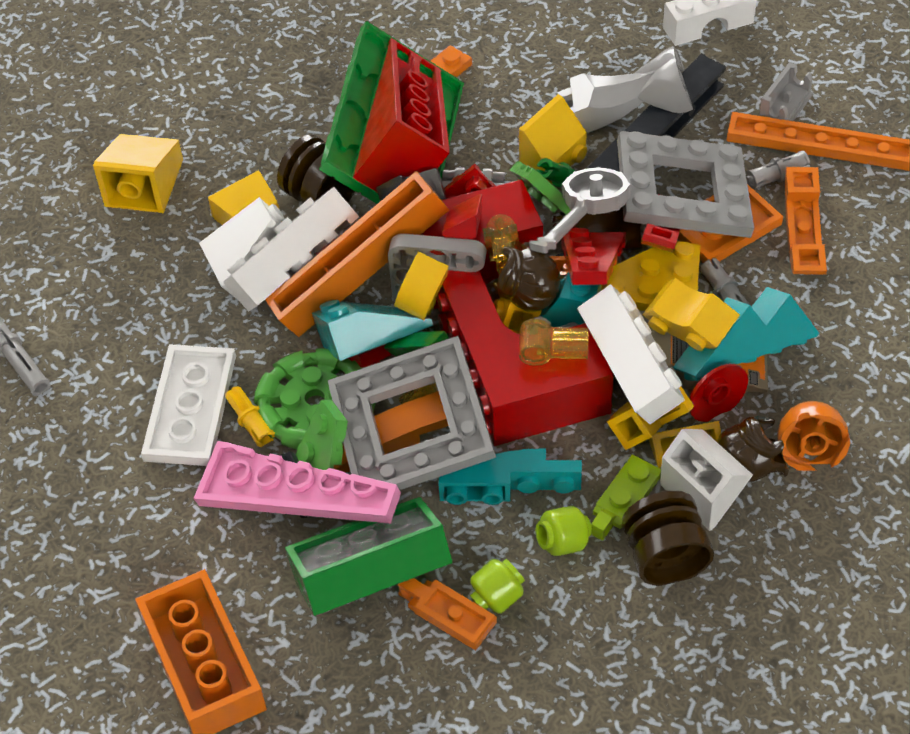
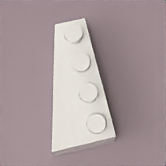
[223,187,359,312]
[577,284,685,424]

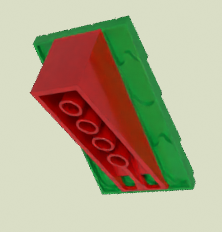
[319,21,464,204]

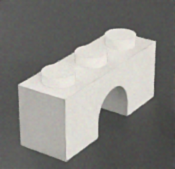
[663,0,757,46]

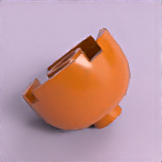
[777,401,851,471]

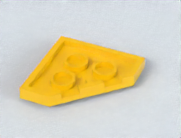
[601,241,701,311]

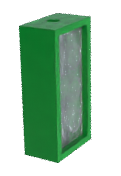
[285,497,453,616]

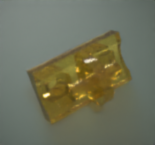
[483,214,522,274]

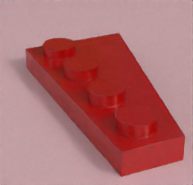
[561,228,626,285]

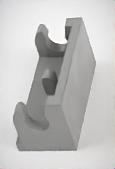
[759,62,813,121]

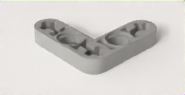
[388,234,487,302]

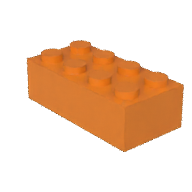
[135,569,267,734]

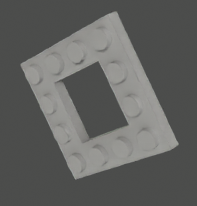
[617,131,754,238]
[327,336,496,490]

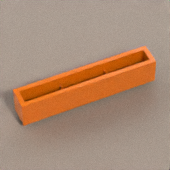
[265,171,449,337]

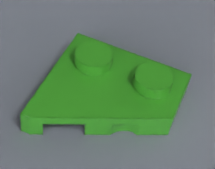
[296,400,348,470]

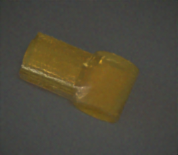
[519,319,588,366]

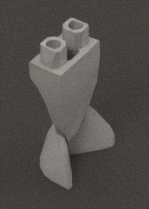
[557,46,693,133]

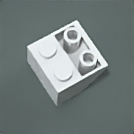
[660,429,753,531]

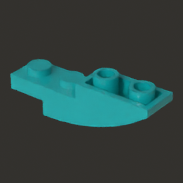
[438,448,582,505]

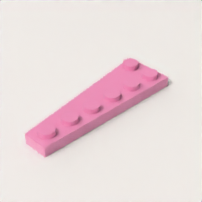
[194,441,401,524]

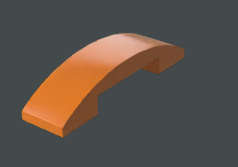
[785,167,827,275]

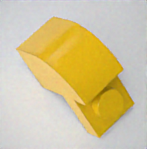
[394,251,449,321]
[607,387,694,450]

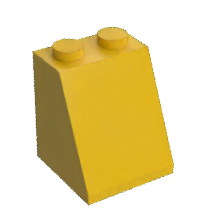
[93,134,183,213]

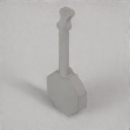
[529,167,630,253]

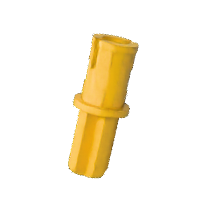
[225,386,275,447]

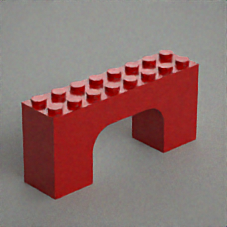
[421,179,613,446]

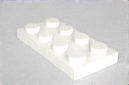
[141,344,236,466]

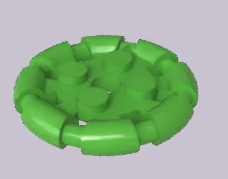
[254,348,376,450]

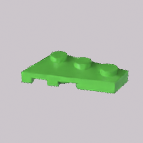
[510,161,571,215]

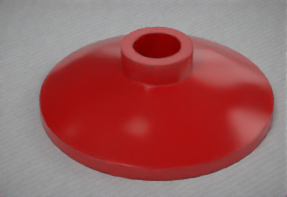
[689,364,748,422]

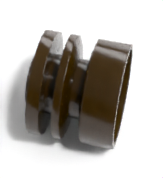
[277,135,355,203]
[622,491,714,586]

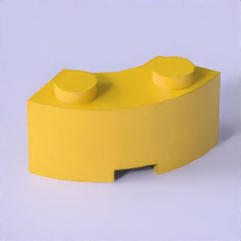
[642,278,740,351]

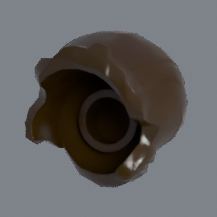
[493,242,561,312]
[717,416,789,482]

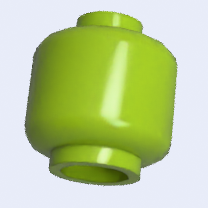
[535,506,592,556]
[470,559,525,614]

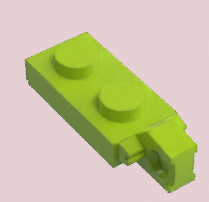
[591,454,661,541]

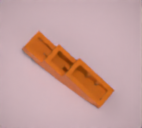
[333,391,449,473]

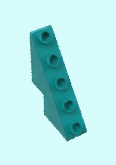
[673,287,819,381]

